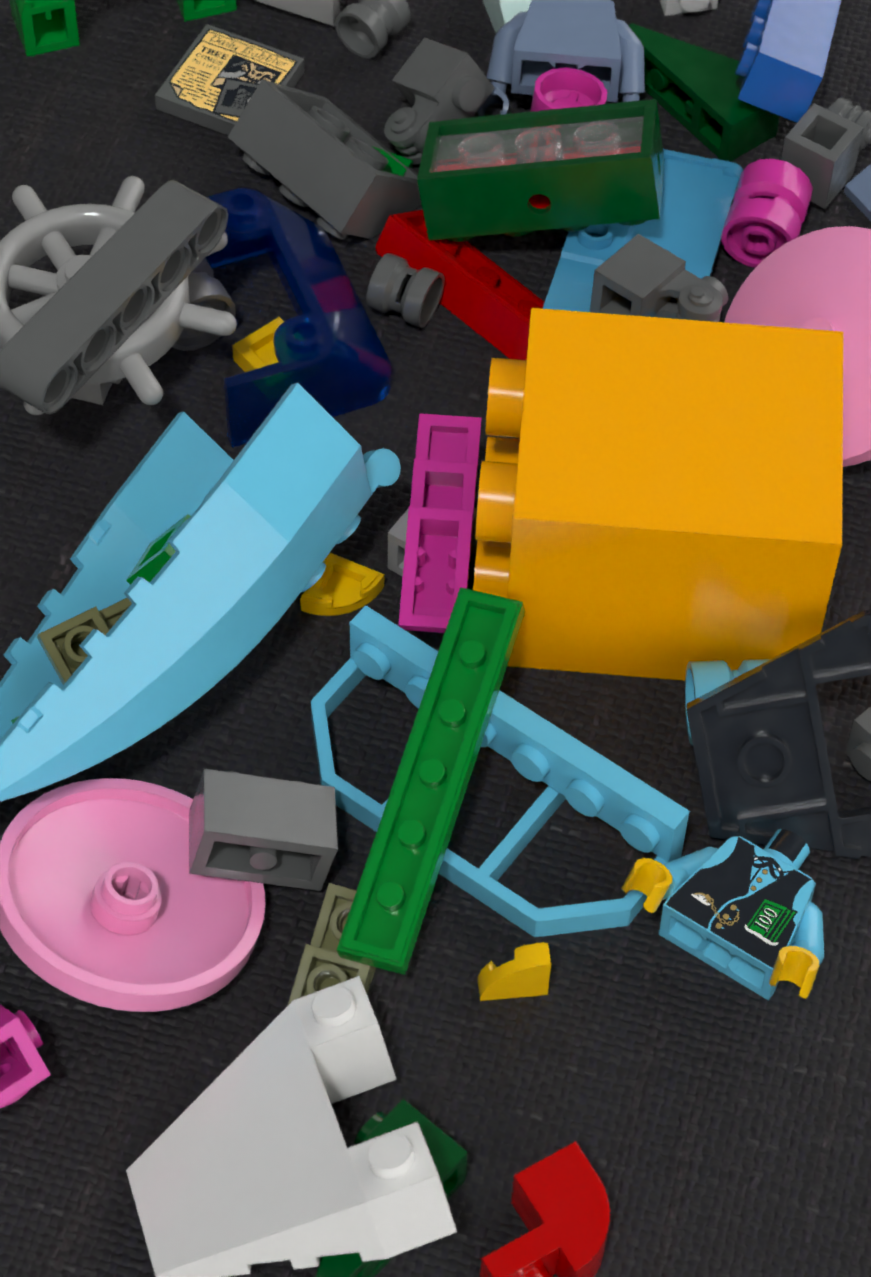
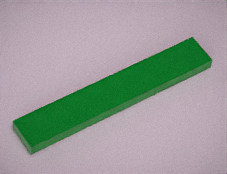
[336,587,525,975]

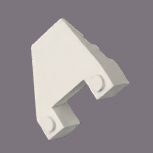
[126,976,457,1277]

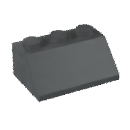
[228,79,422,239]

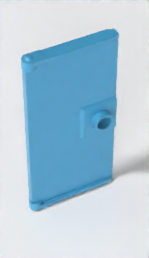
[542,149,743,312]

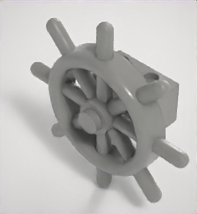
[0,176,237,415]

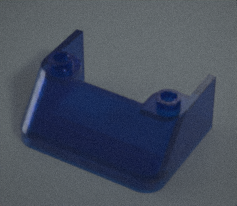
[205,188,392,448]

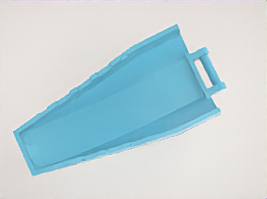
[0,383,401,802]

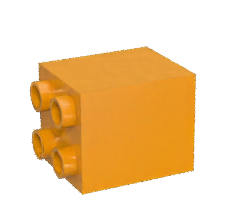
[473,308,844,681]

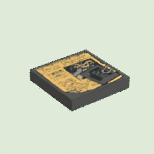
[155,24,305,136]

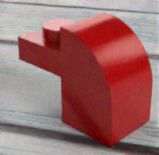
[480,1141,610,1277]

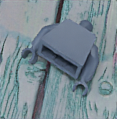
[477,0,645,117]

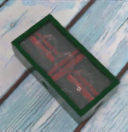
[417,99,665,242]

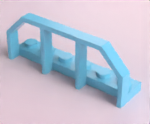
[311,605,690,937]

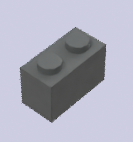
[189,769,338,891]

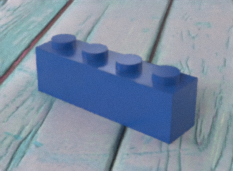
[735,0,841,122]

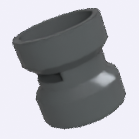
[335,0,411,59]
[366,253,445,328]

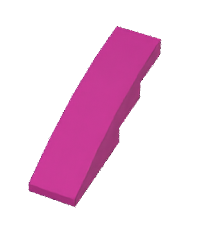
[398,413,481,633]

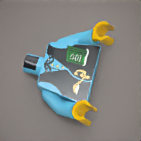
[621,829,824,1001]

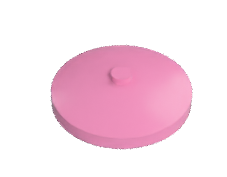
[724,226,871,467]
[0,778,265,1012]

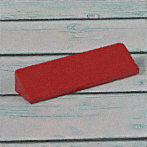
[375,210,545,360]

